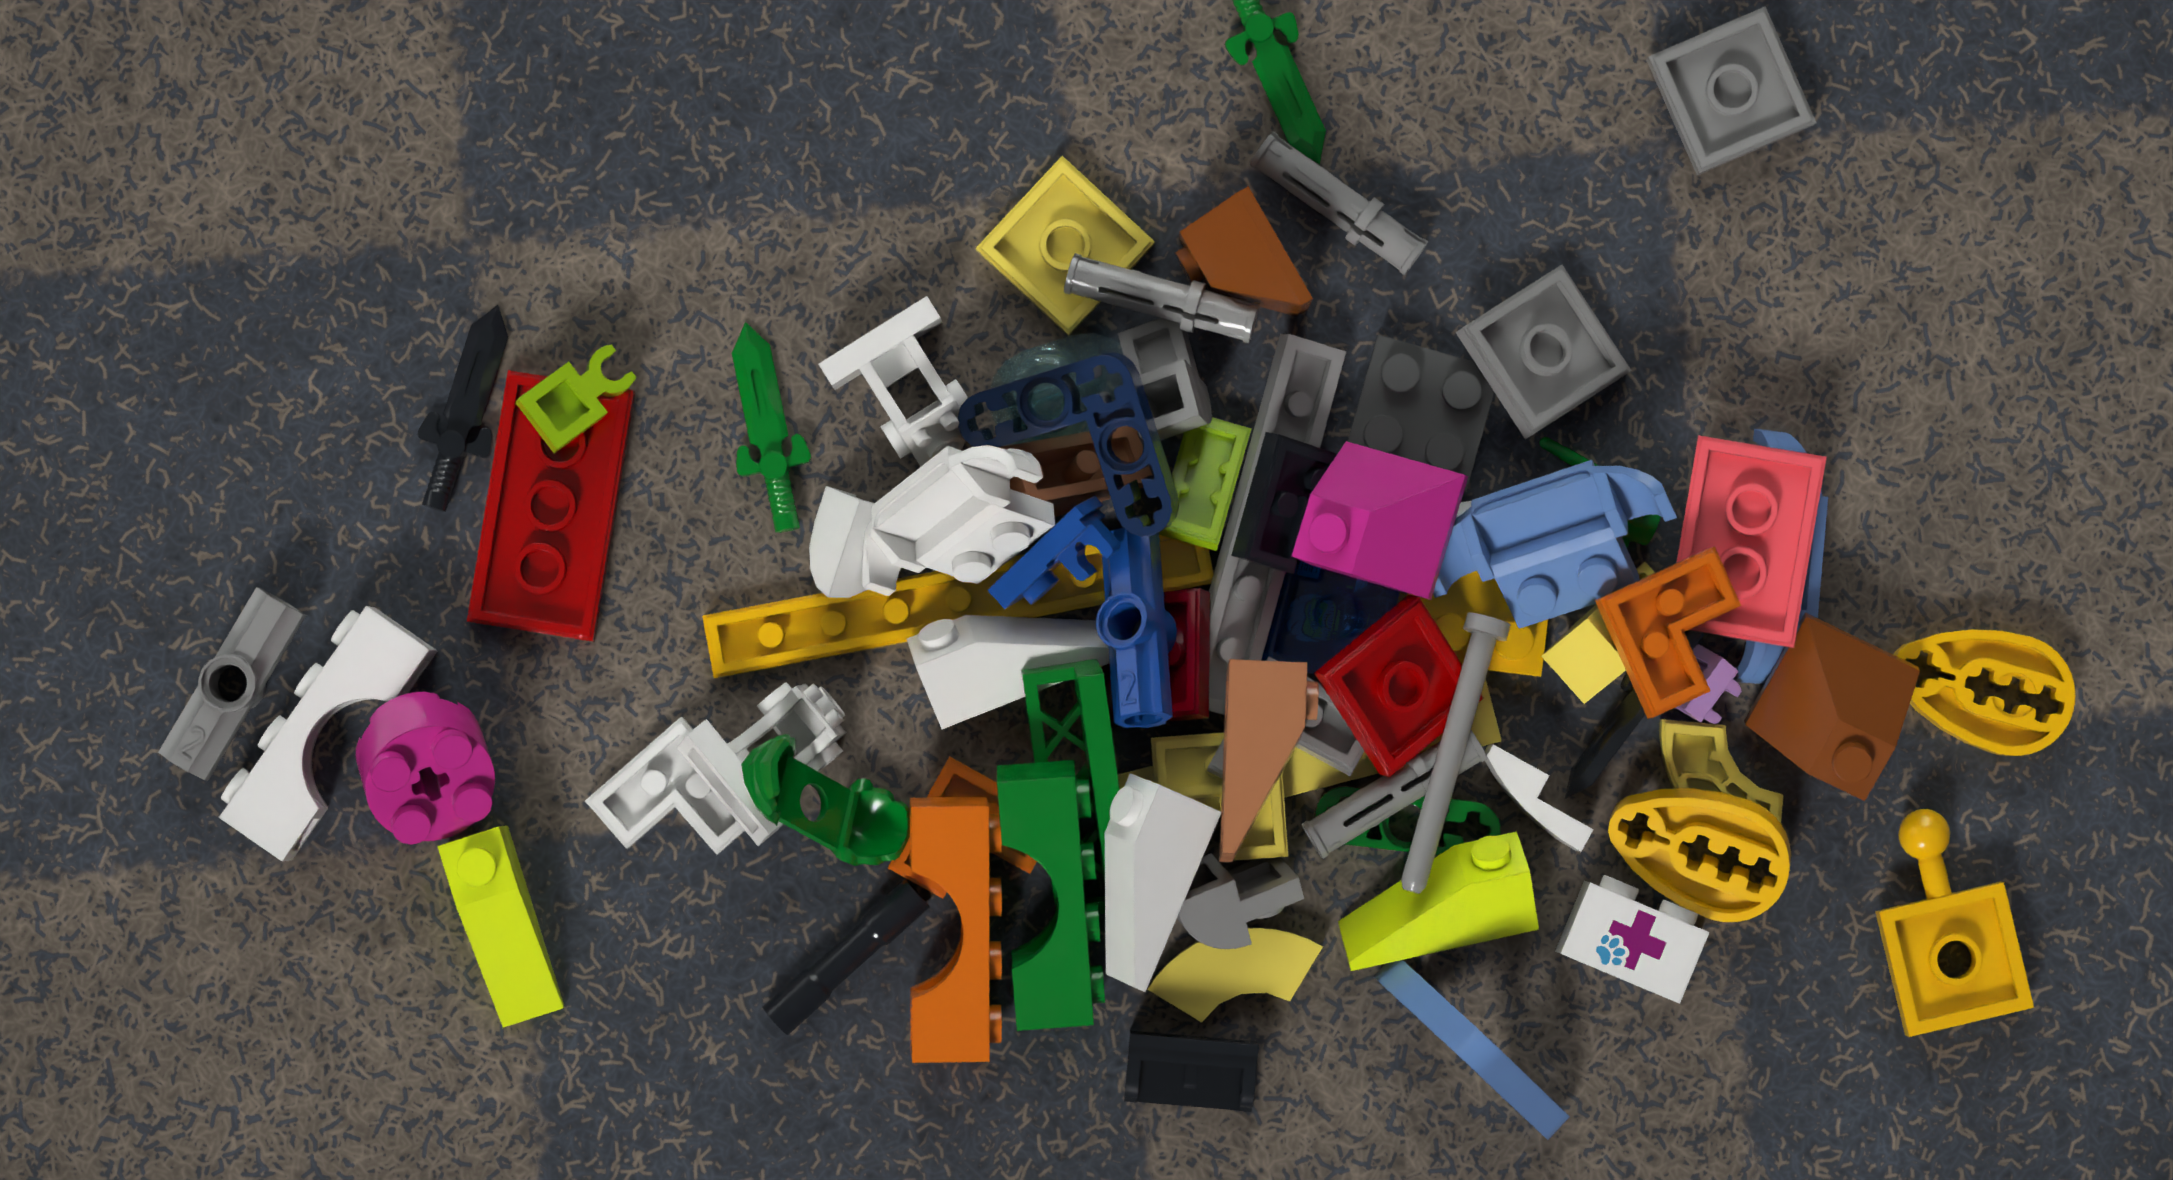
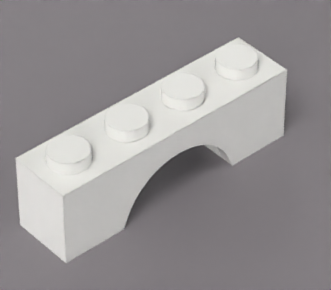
[219,606,437,861]

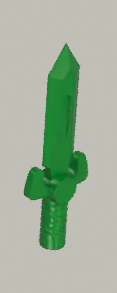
[1224,0,1326,164]
[732,322,812,533]

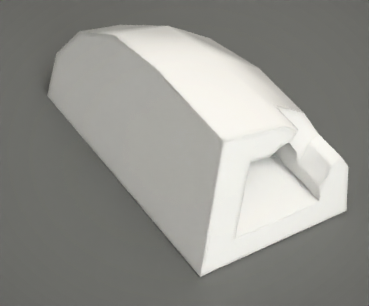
[809,486,874,598]

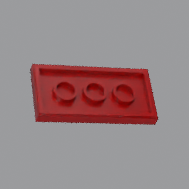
[467,370,635,642]

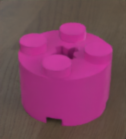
[356,691,495,845]

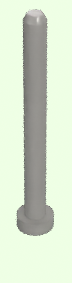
[1401,612,1511,894]

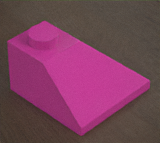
[1291,441,1468,600]

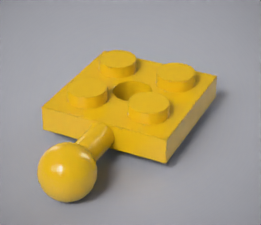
[1875,809,2034,1037]

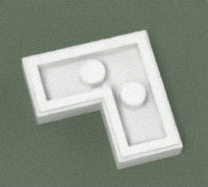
[585,717,745,855]

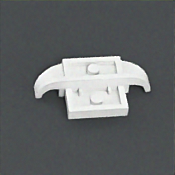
[862,445,1055,596]

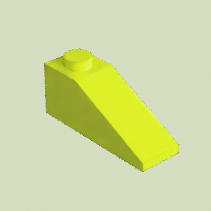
[437,826,565,1027]
[1338,831,1539,971]

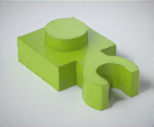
[515,344,636,453]

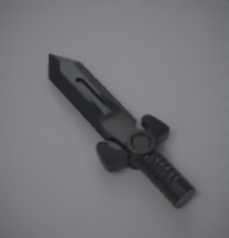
[417,305,508,512]
[1565,630,1704,799]

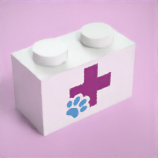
[1555,875,1709,1004]

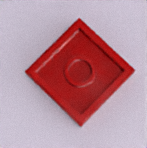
[1314,595,1484,777]

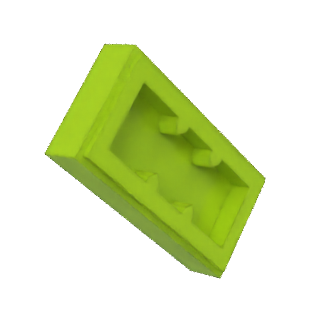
[1158,417,1252,551]

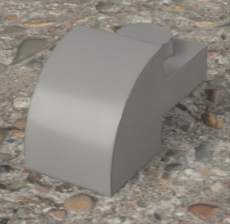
[1118,318,1212,441]
[1177,853,1304,949]

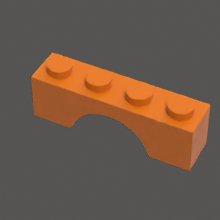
[910,797,1002,1063]

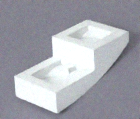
[1484,744,1594,852]

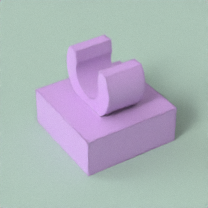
[1676,644,1742,724]

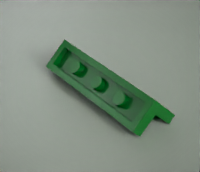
[1021,659,1120,914]

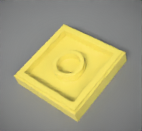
[976,156,1155,336]

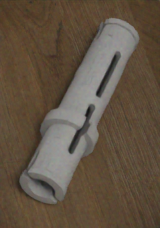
[1250,131,1428,275]
[1064,253,1260,343]
[1301,730,1487,859]

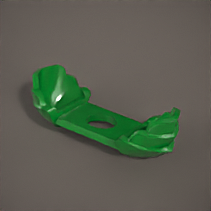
[741,734,910,866]

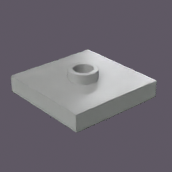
[1646,7,1816,175]
[1456,265,1632,440]

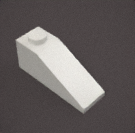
[907,615,1109,729]
[1104,773,1222,992]

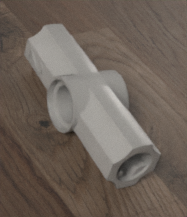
[158,587,307,781]

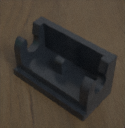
[1124,1030,1259,1112]

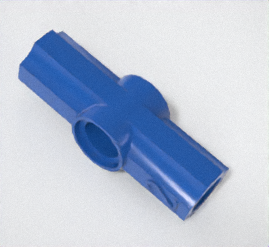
[1096,528,1177,728]

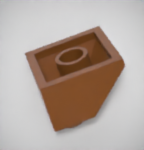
[1174,186,1313,317]
[1744,612,1920,801]

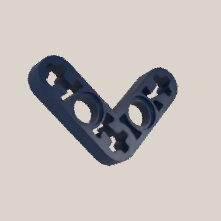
[957,352,1179,537]

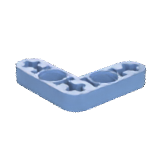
[1373,960,1570,1140]

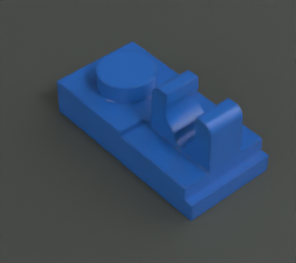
[988,496,1120,609]

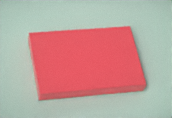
[1676,435,1827,648]

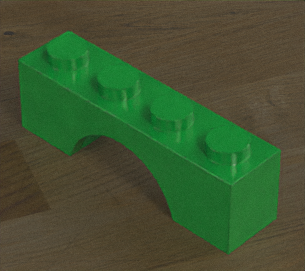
[997,760,1105,1031]

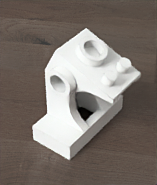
[818,296,968,467]
[677,682,847,846]

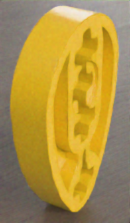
[1893,629,2076,756]
[1608,788,1791,922]

